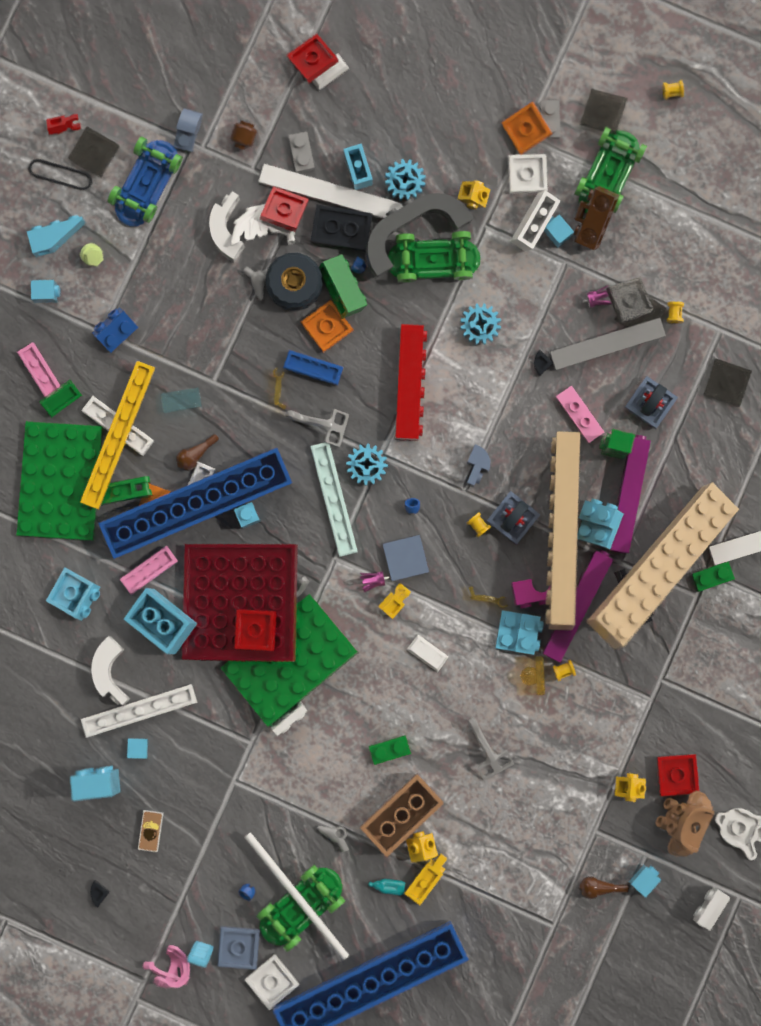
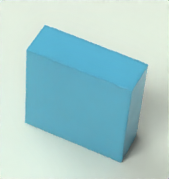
[127,738,148,759]

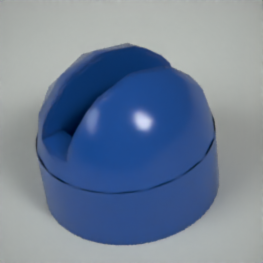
[350,257,366,274]
[405,498,420,514]
[238,884,255,901]

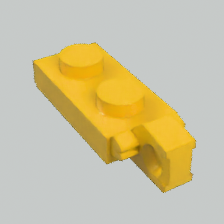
[404,853,447,905]

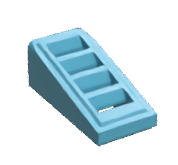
[187,941,213,968]

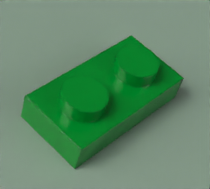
[691,561,735,592]
[369,735,411,765]

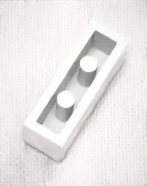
[510,191,560,252]

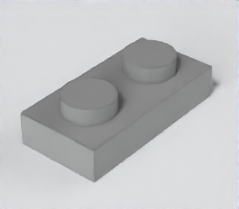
[540,100,560,139]
[289,132,315,173]

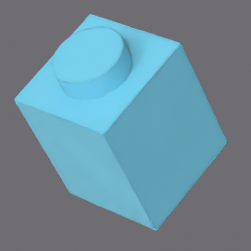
[544,214,574,248]
[31,280,60,303]
[234,502,260,529]
[629,865,661,897]

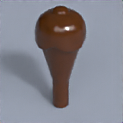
[176,434,219,471]
[579,876,629,899]

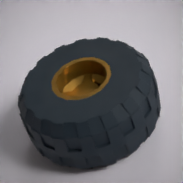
[266,252,323,311]

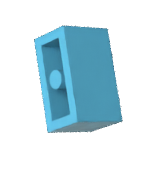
[343,143,373,190]

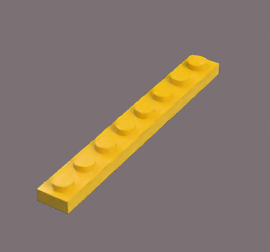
[80,361,155,510]

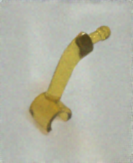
[273,368,287,410]
[469,586,508,608]

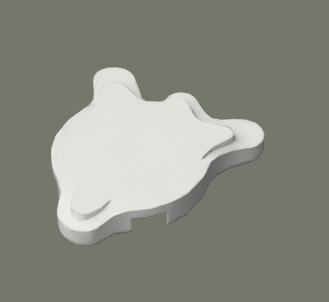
[714,808,761,860]

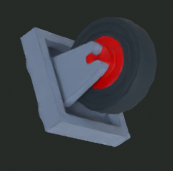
[624,376,678,429]
[487,491,540,545]

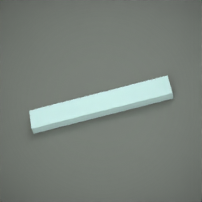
[310,442,358,557]

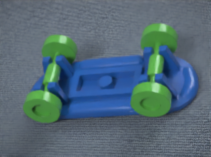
[107,136,183,227]

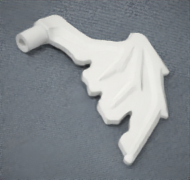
[230,204,295,246]

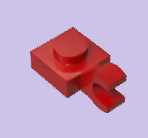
[46,114,81,135]

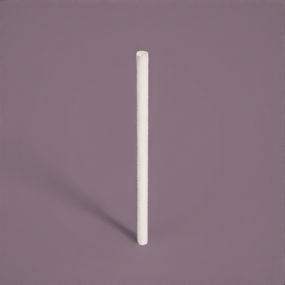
[244,832,349,960]

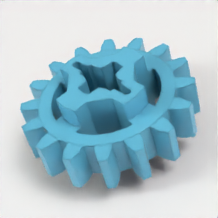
[385,159,426,201]
[460,303,501,345]
[346,444,388,486]

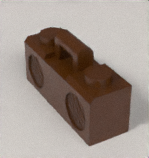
[574,186,620,250]

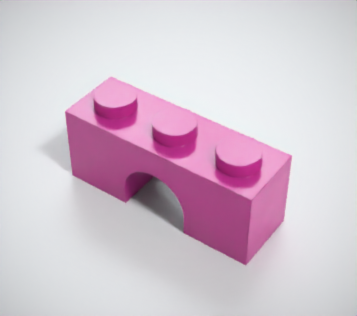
[511,579,550,609]

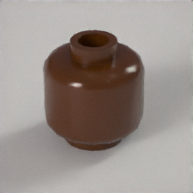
[230,120,257,150]

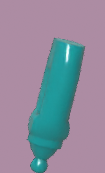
[368,878,405,896]

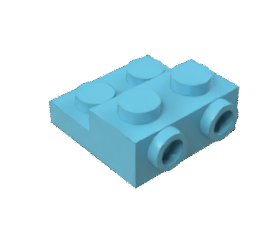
[577,498,624,549]
[46,567,100,621]
[495,610,544,655]

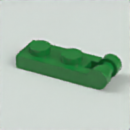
[101,476,152,506]

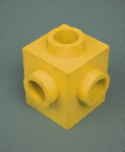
[457,180,490,210]
[615,773,646,802]
[406,831,438,863]

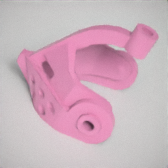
[143,945,190,988]

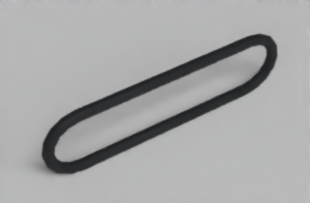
[29,159,92,190]

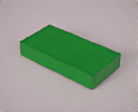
[39,379,82,418]

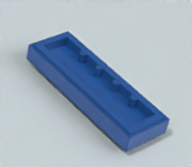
[283,350,344,386]

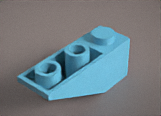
[27,215,85,257]

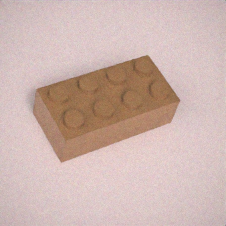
[360,773,444,857]

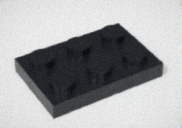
[310,204,373,252]

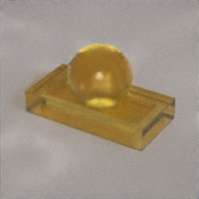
[520,656,545,695]

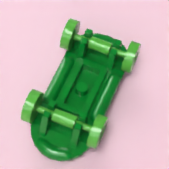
[574,127,647,214]
[388,231,481,283]
[256,864,345,952]

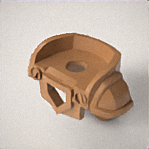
[656,790,715,857]

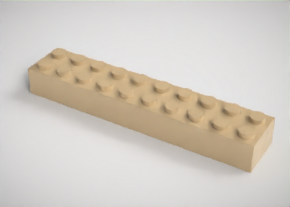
[545,432,580,630]
[587,482,739,649]

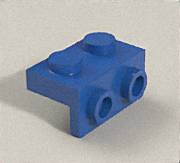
[92,307,138,353]

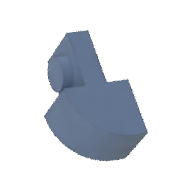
[174,109,203,152]
[467,444,490,487]

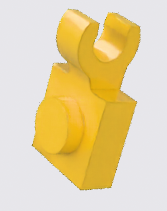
[378,583,411,619]

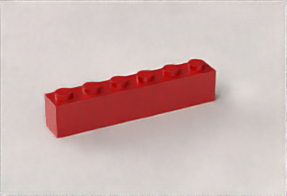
[395,324,427,441]

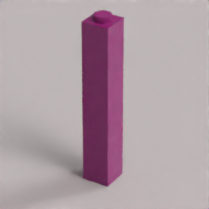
[608,435,651,554]
[541,550,613,663]

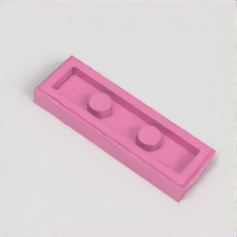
[17,342,61,397]

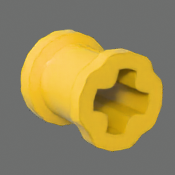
[662,80,684,100]
[666,301,684,324]
[466,513,491,538]
[552,659,576,682]

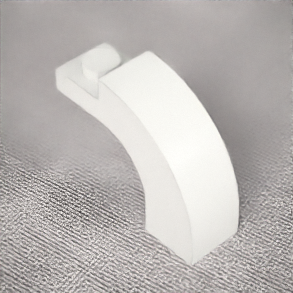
[209,191,245,263]
[91,636,130,705]

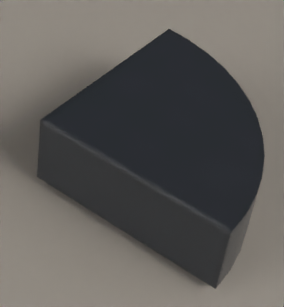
[534,349,553,377]
[91,880,110,908]

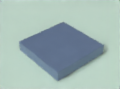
[383,535,429,581]
[217,926,260,970]

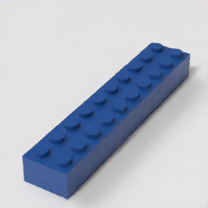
[98,448,292,559]
[273,921,468,1026]

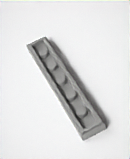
[550,318,666,370]

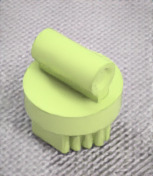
[79,243,103,266]

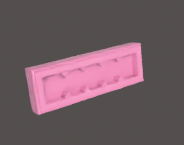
[556,386,604,444]
[120,546,178,595]

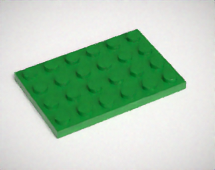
[16,421,103,541]
[221,594,358,727]

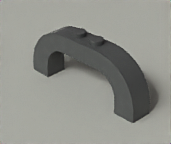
[366,193,474,279]

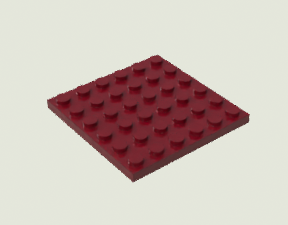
[182,544,298,662]

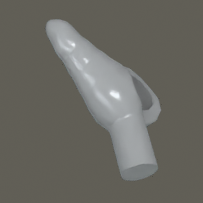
[243,267,266,301]
[317,826,349,853]

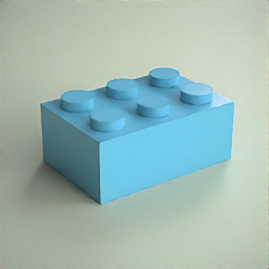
[124,588,197,654]
[70,766,121,801]

